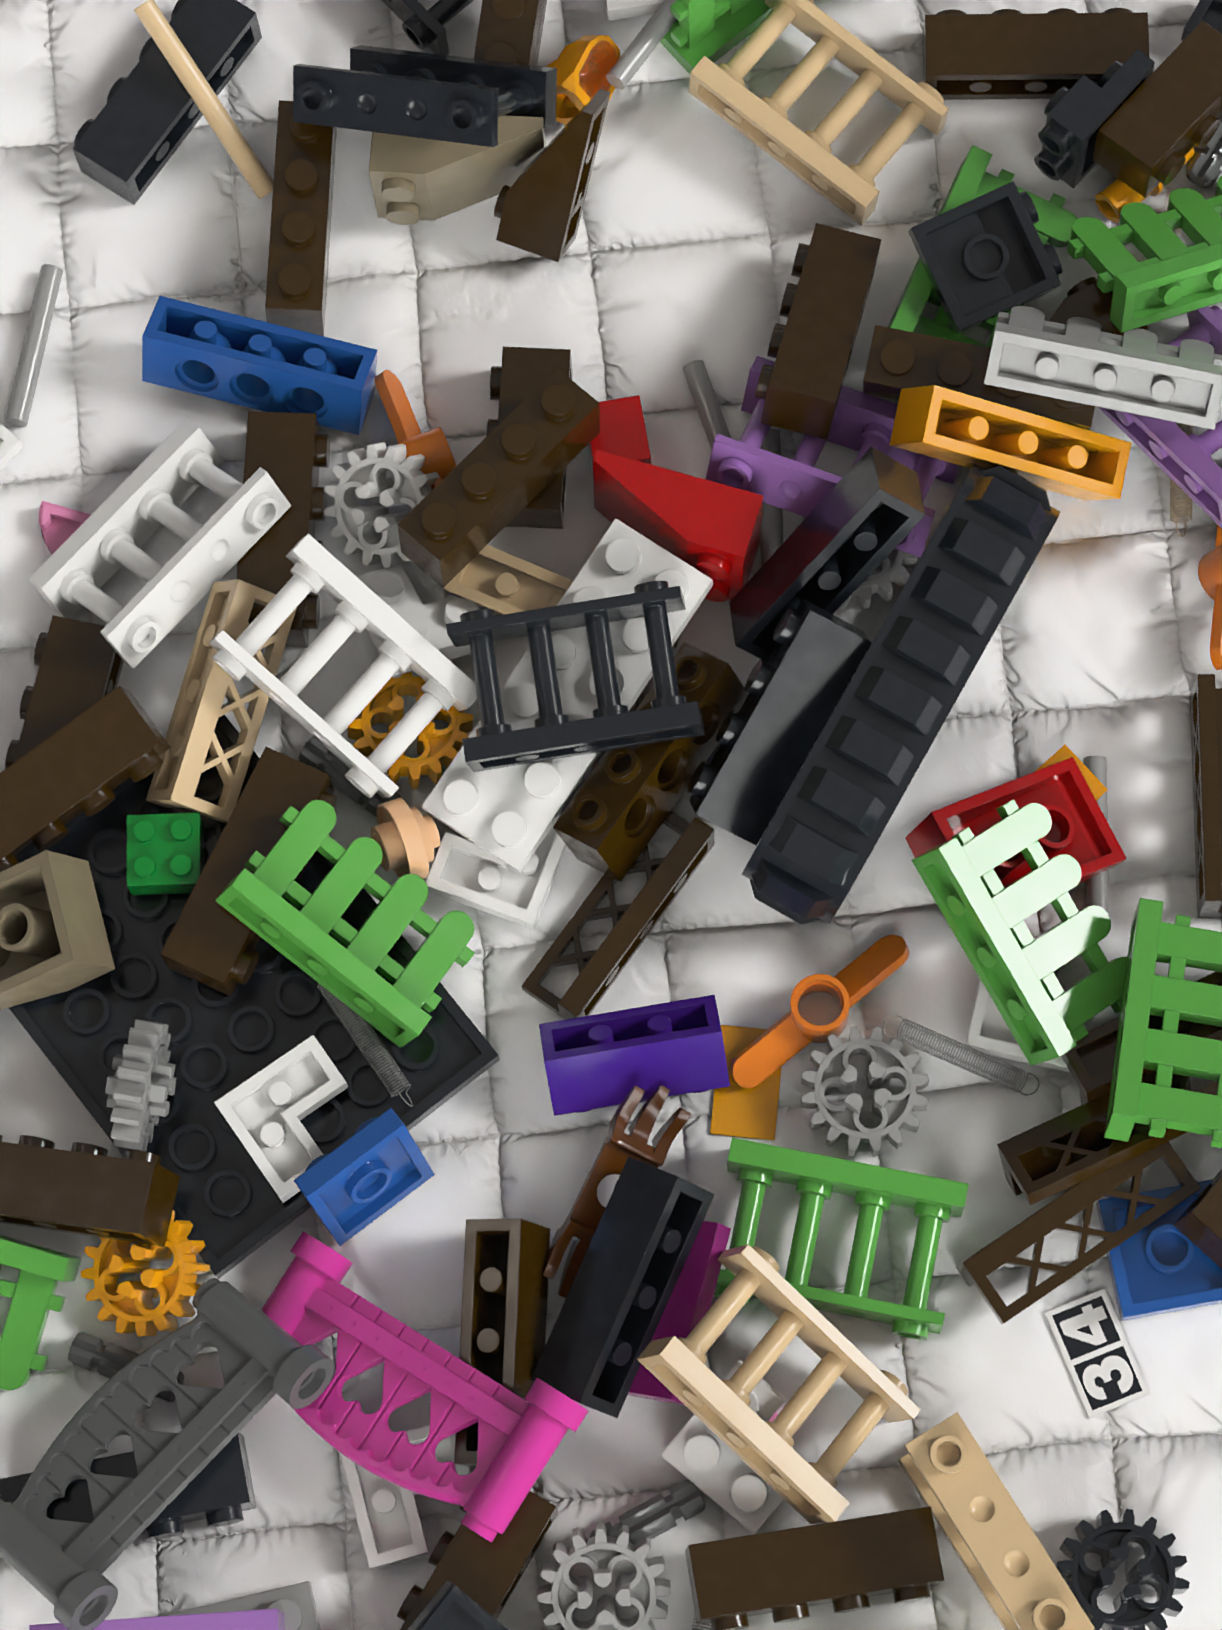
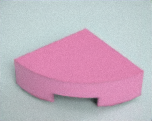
[39,501,91,554]

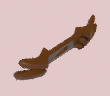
[542,1085,692,1298]

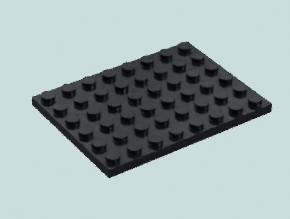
[9,715,500,1279]

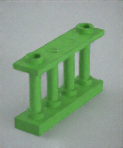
[714,1138,969,1340]

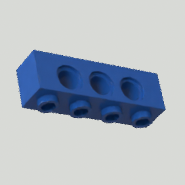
[142,296,378,435]

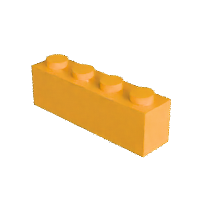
[889,385,1132,501]

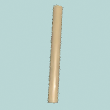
[134,0,273,199]

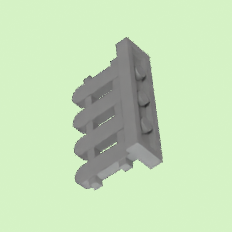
[984,306,1222,430]

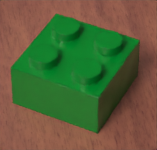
[127,812,205,895]

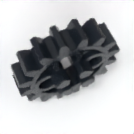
[1055,1509,1190,1630]

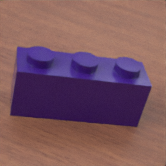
[539,994,730,1116]

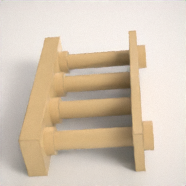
[689,0,949,226]
[637,1244,921,1524]
[899,1412,1095,1630]

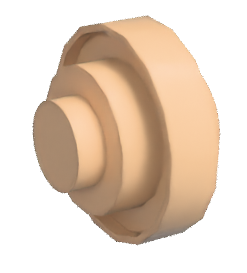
[371,797,441,879]

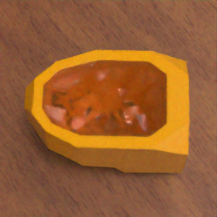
[547,35,620,125]

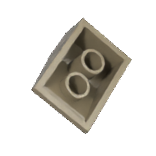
[369,115,546,225]
[0,850,115,1010]

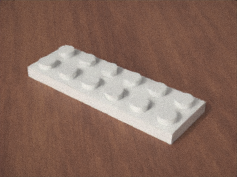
[422,518,714,874]

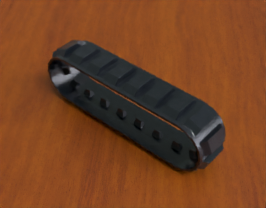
[741,464,1060,925]

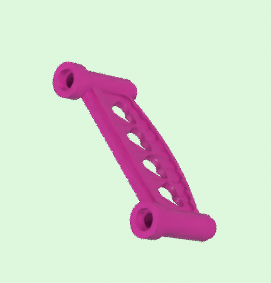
[261,1231,589,1543]

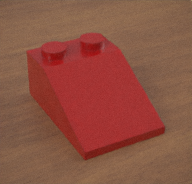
[593,450,764,602]
[905,757,1127,888]

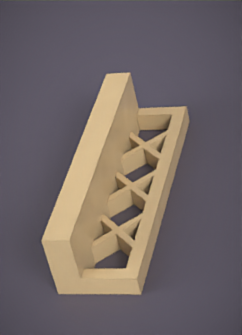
[443,545,683,678]
[146,579,297,823]

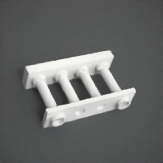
[28,418,291,669]
[209,534,477,798]

